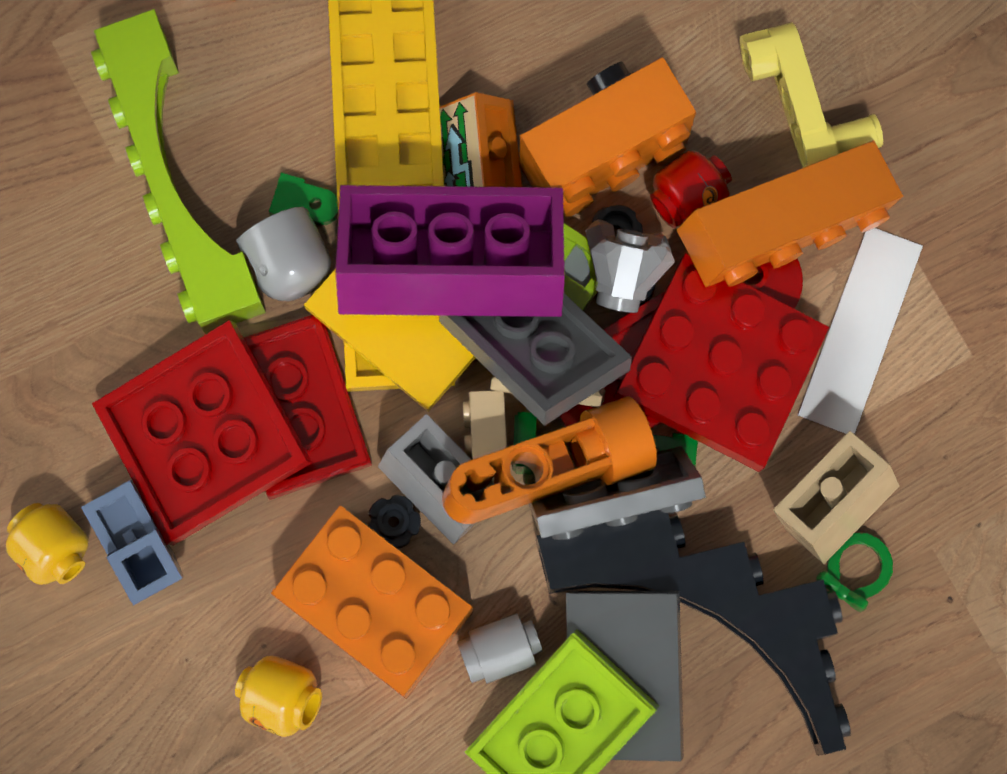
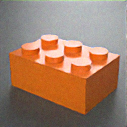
[519,57,696,217]
[271,505,473,699]

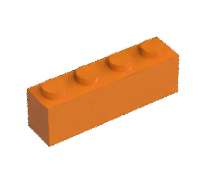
[677,140,904,287]

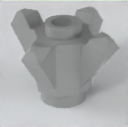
[585,219,675,313]

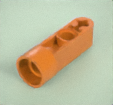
[442,396,657,524]

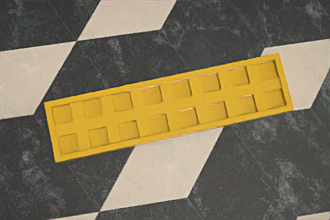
[328,0,455,392]

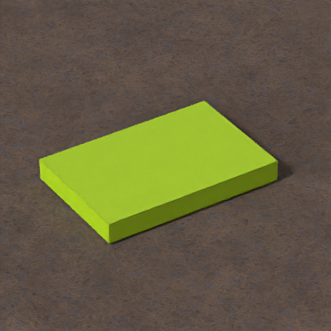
[465,630,659,774]

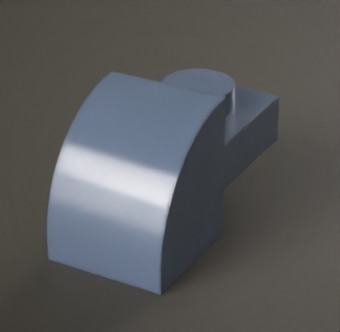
[81,480,183,606]

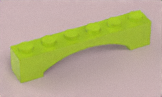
[91,9,266,334]

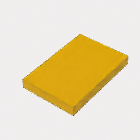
[304,269,475,412]

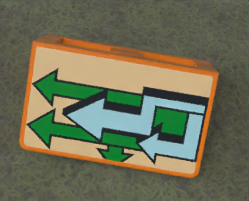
[440,92,522,187]

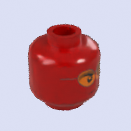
[650,151,732,229]

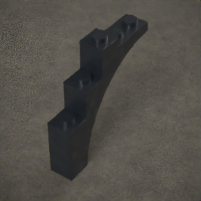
[536,510,851,756]

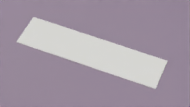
[798,228,923,434]

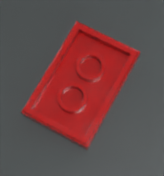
[244,315,372,500]

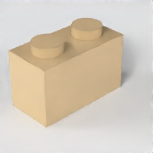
[773,431,899,564]

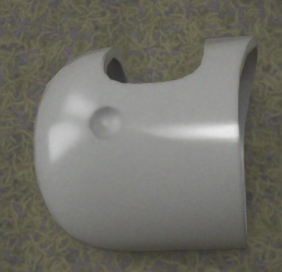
[236,207,331,301]

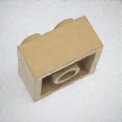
[463,391,507,460]

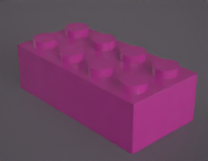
[336,185,565,317]

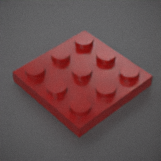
[613,253,830,472]
[92,320,312,546]

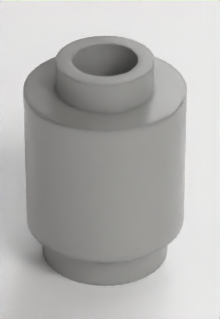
[457,614,543,684]

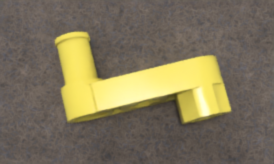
[739,22,883,168]

